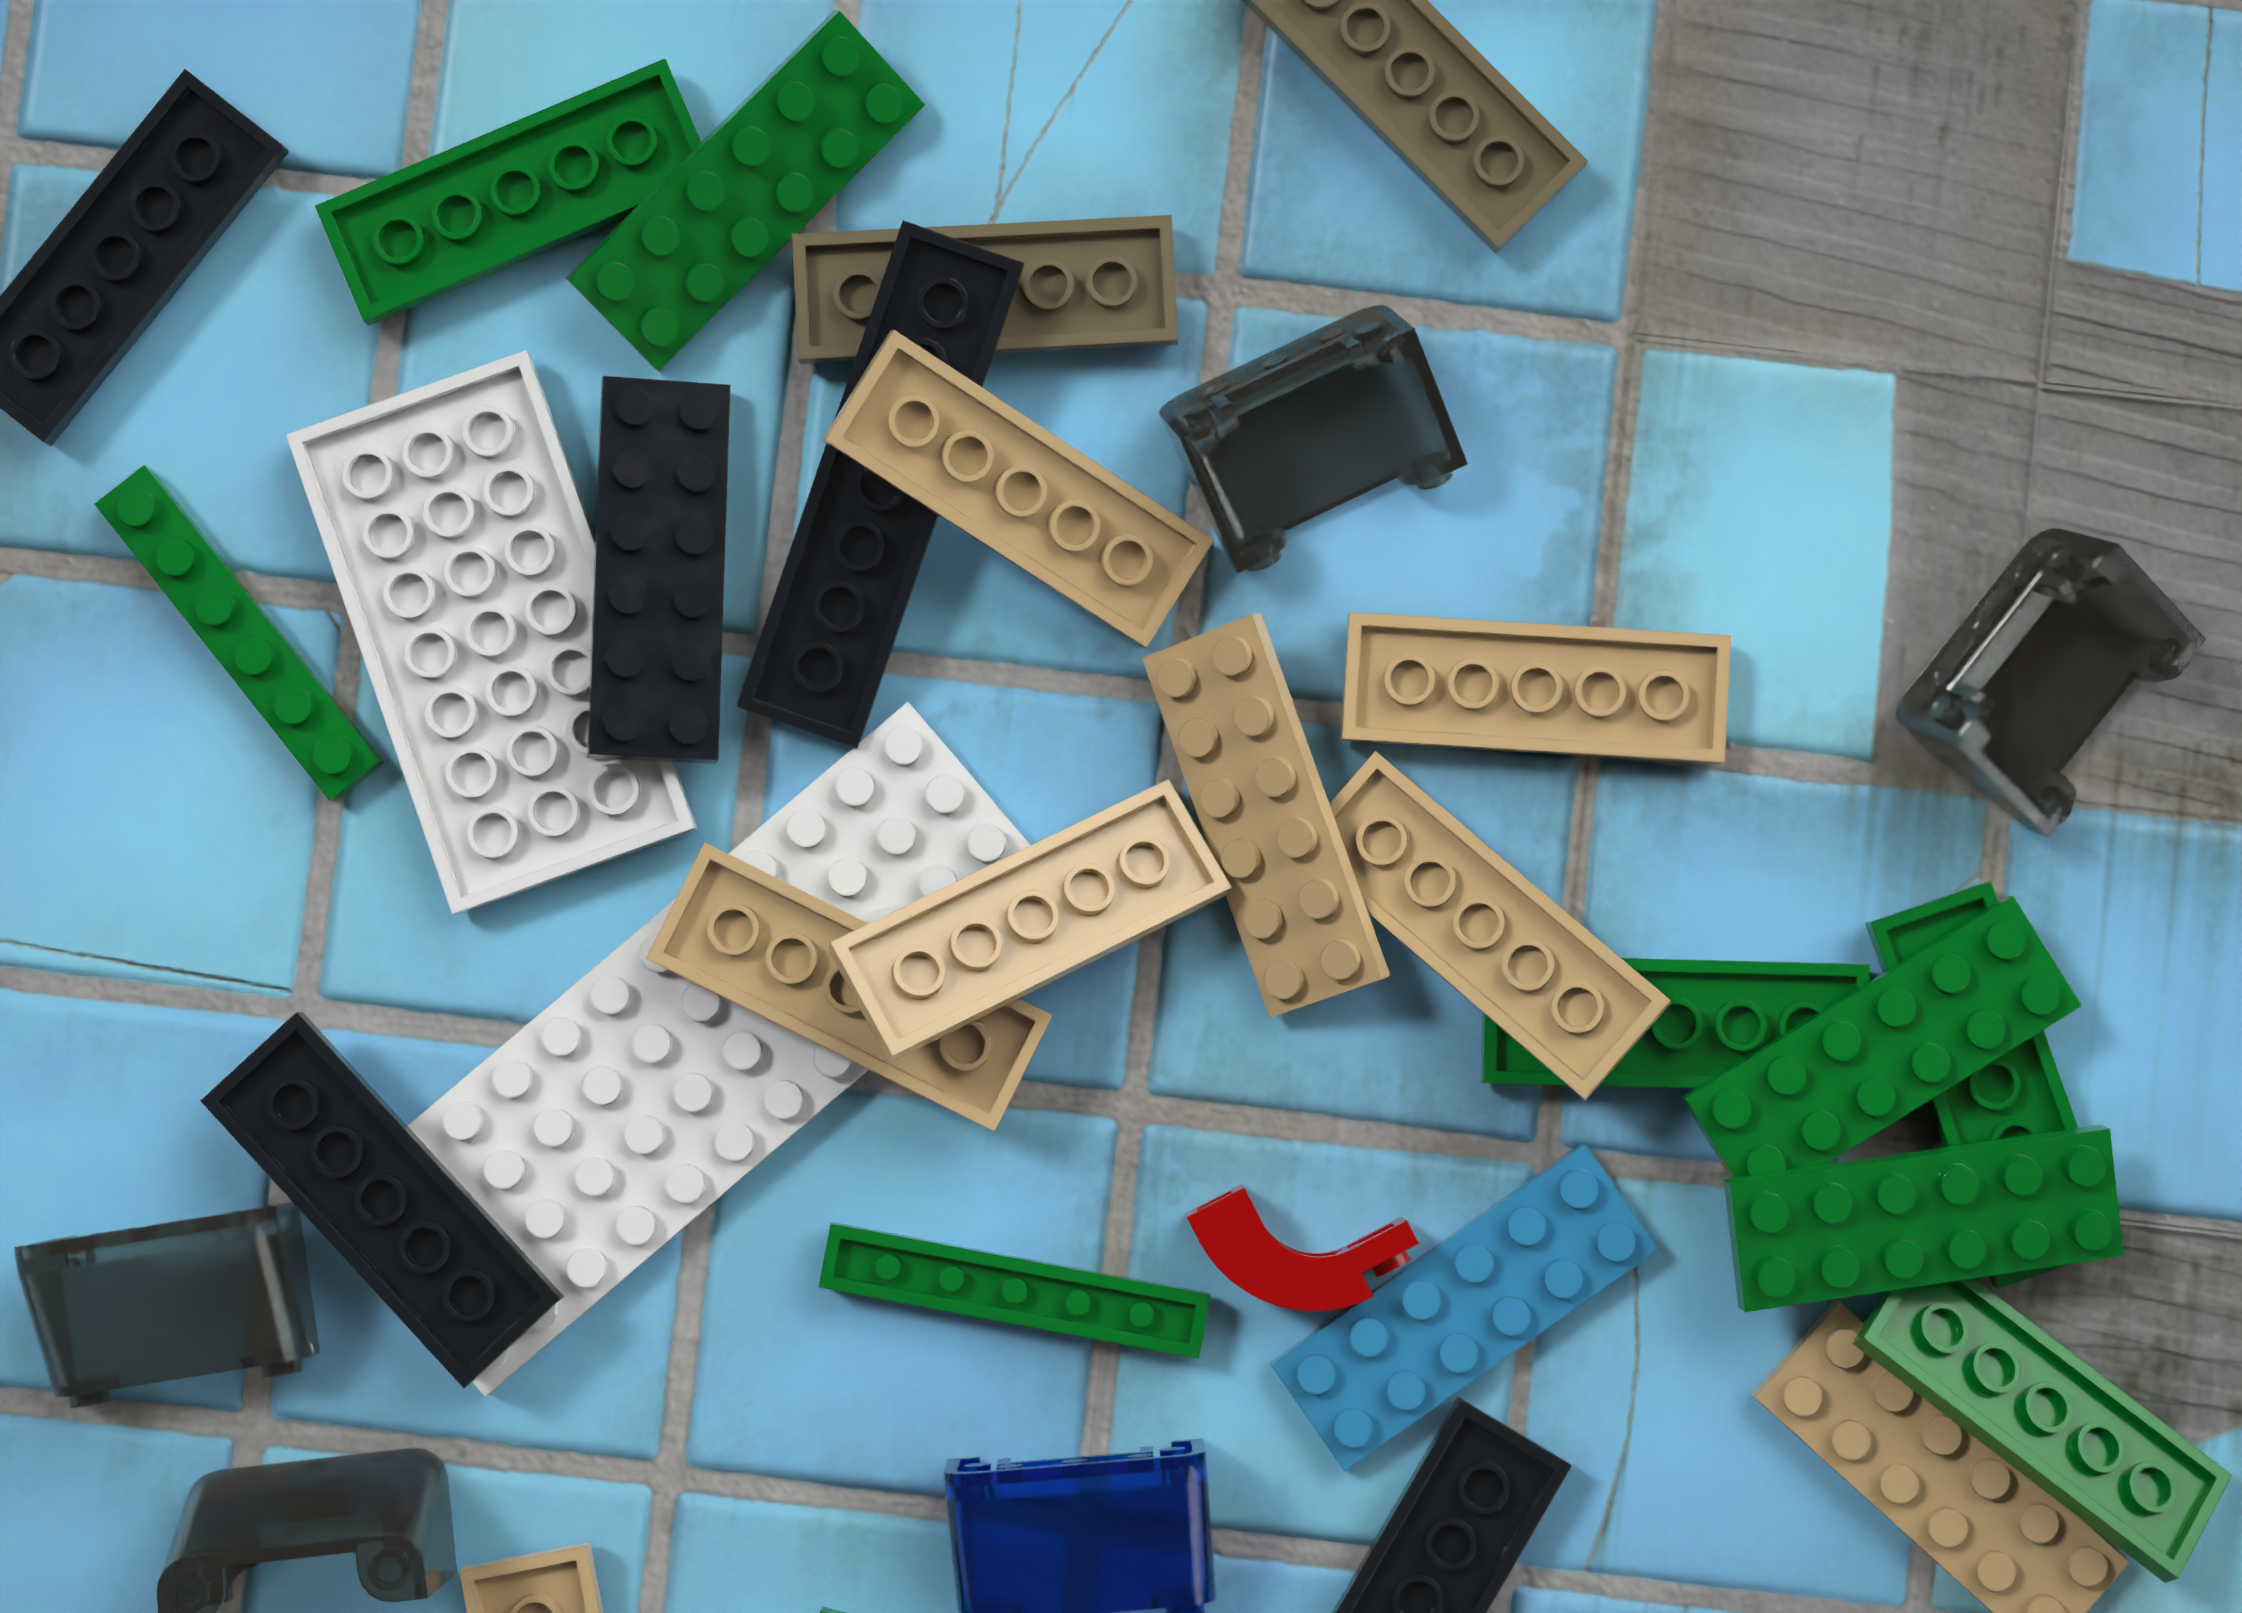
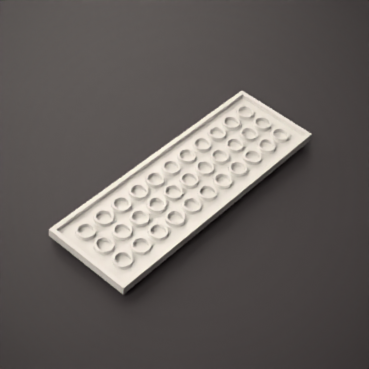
[408,702,1031,1397]

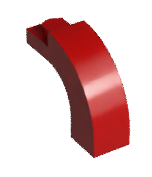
[1185,1184,1419,1311]

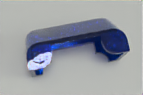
[944,1438,1217,1613]

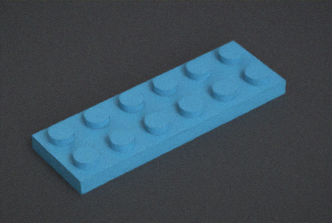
[1270,1143,1659,1472]

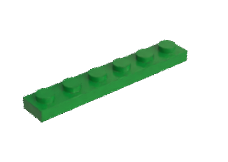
[94,465,384,802]
[818,1222,1211,1359]

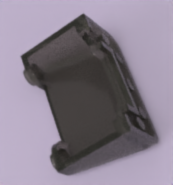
[1159,305,1468,573]
[1896,528,2206,837]
[14,1201,320,1408]
[157,1447,457,1613]

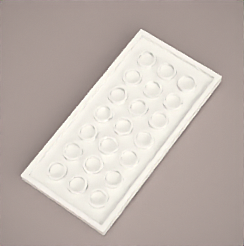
[286,350,697,915]

